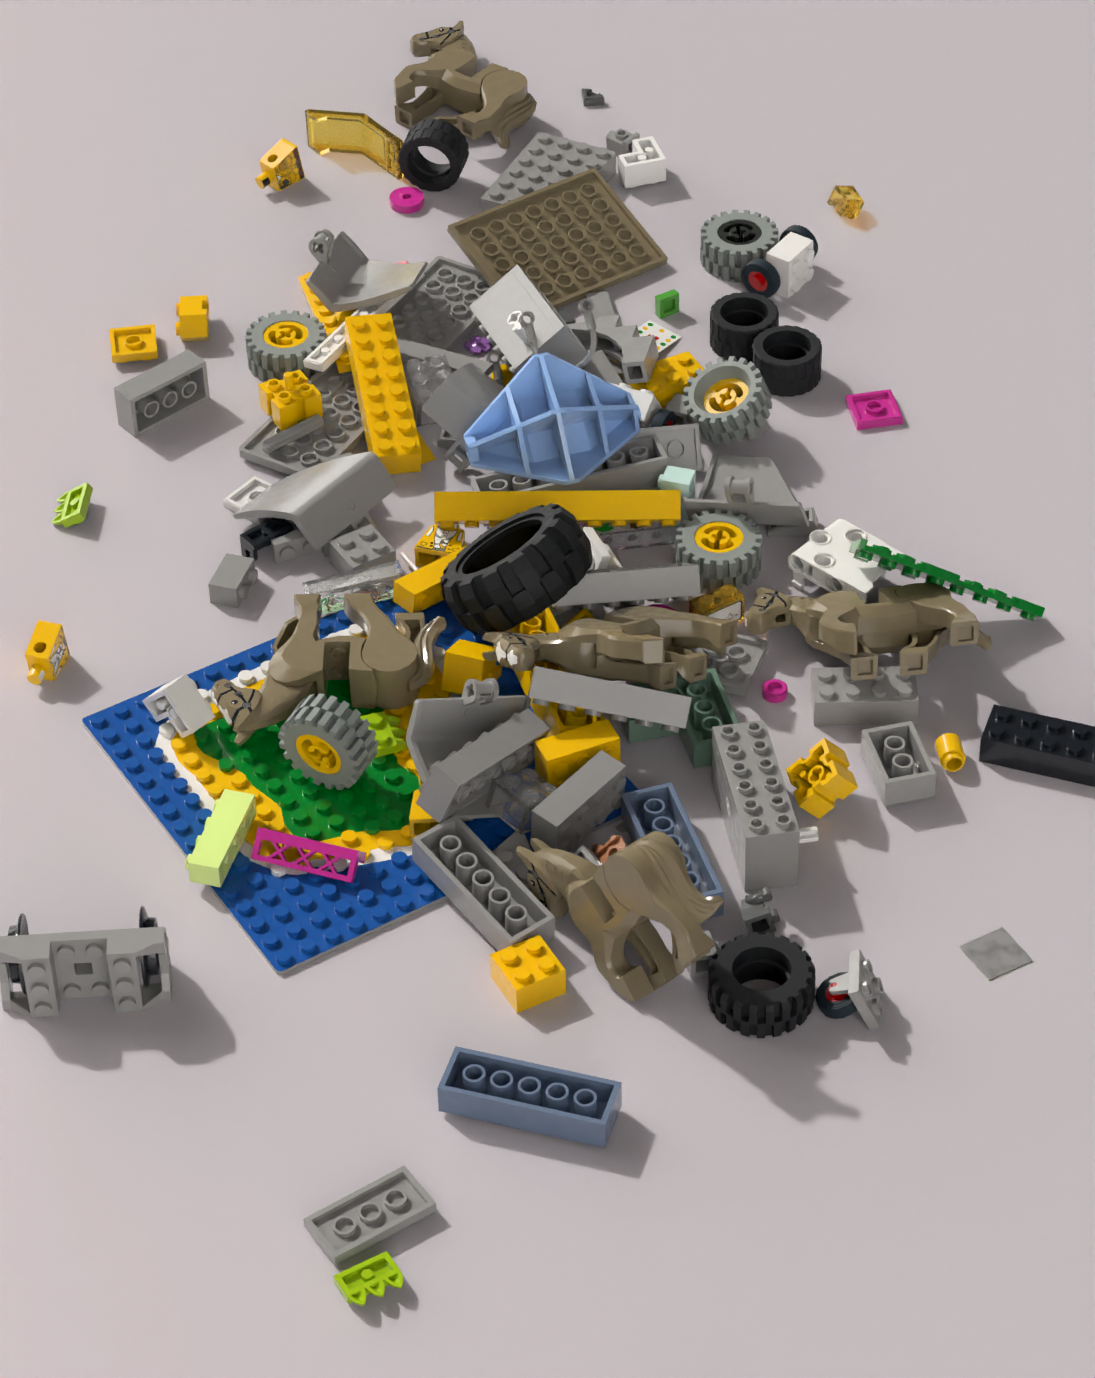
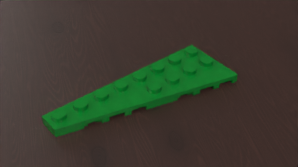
[849,538,1045,621]

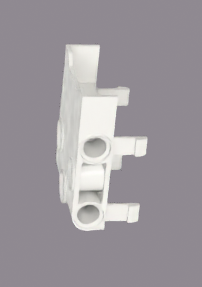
[788,519,906,604]

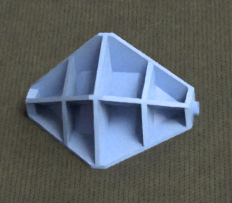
[464,352,641,485]

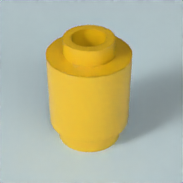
[935,733,966,772]

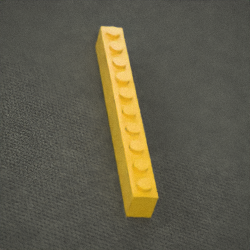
[434,490,681,529]

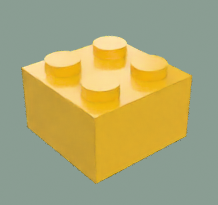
[490,935,566,1013]

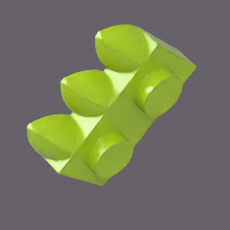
[51,482,93,528]
[359,711,408,758]
[333,1251,403,1306]

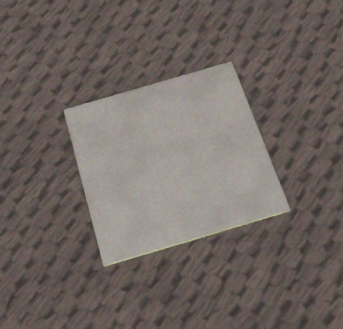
[959,927,1033,980]

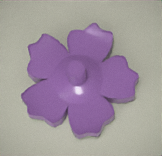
[464,335,491,354]

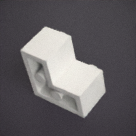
[618,136,666,188]
[142,674,215,738]

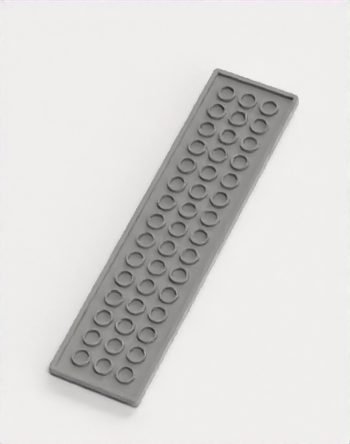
[239,256,491,476]

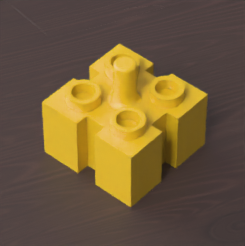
[258,369,323,431]
[786,738,858,819]

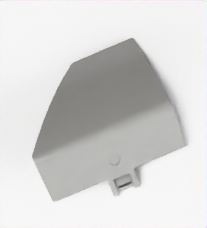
[682,454,810,527]

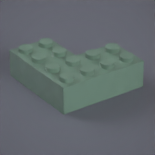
[620,668,739,768]

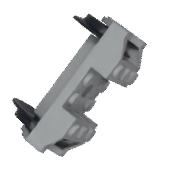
[0,906,172,1017]

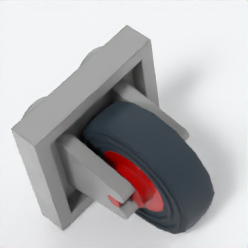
[815,949,884,1030]

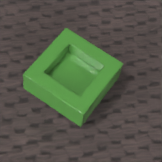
[655,289,679,319]

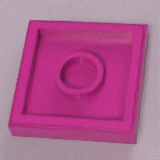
[845,389,903,430]

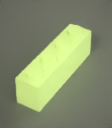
[186,789,257,887]

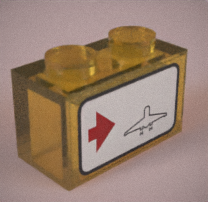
[689,583,745,622]

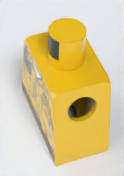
[255,138,305,191]

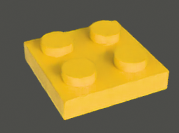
[109,324,158,363]

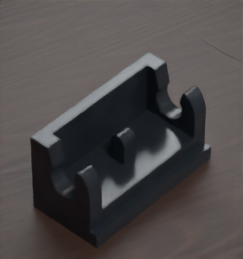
[240,518,294,562]

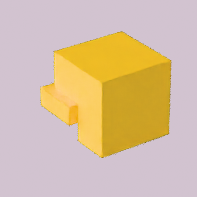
[441,639,502,695]

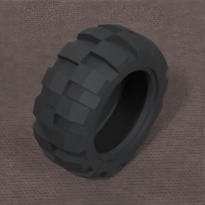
[440,503,593,636]

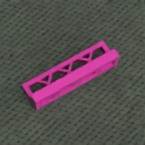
[251,827,366,883]

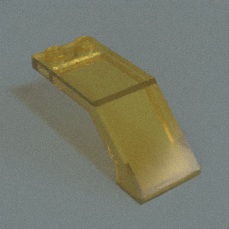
[305,109,404,180]

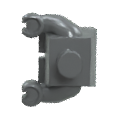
[740,887,780,935]

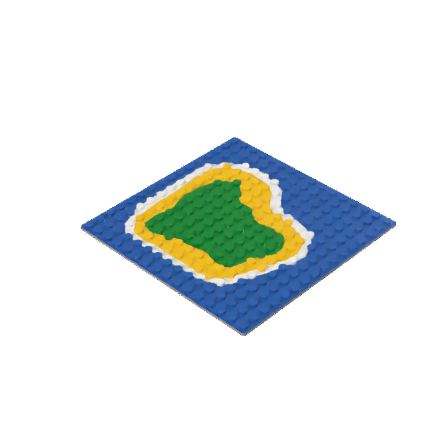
[82,588,639,975]

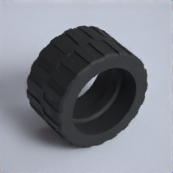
[398,118,469,192]
[710,292,779,363]
[752,325,822,397]

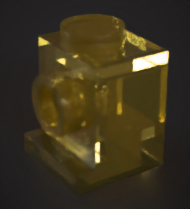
[827,185,865,219]

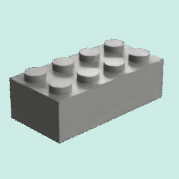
[114,349,210,438]
[811,666,919,726]
[530,750,626,852]

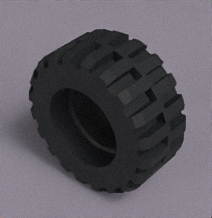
[708,932,816,1038]

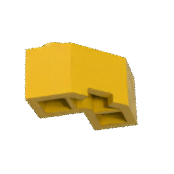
[175,295,210,342]

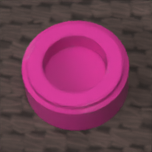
[762,679,788,703]

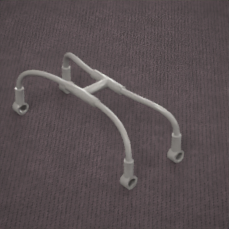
[486,298,597,388]

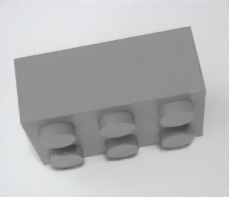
[860,721,937,806]

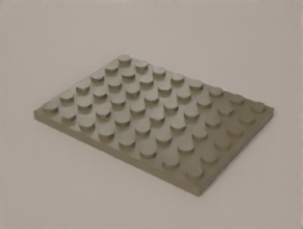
[447,167,668,309]

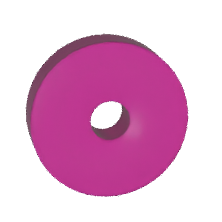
[389,187,424,214]

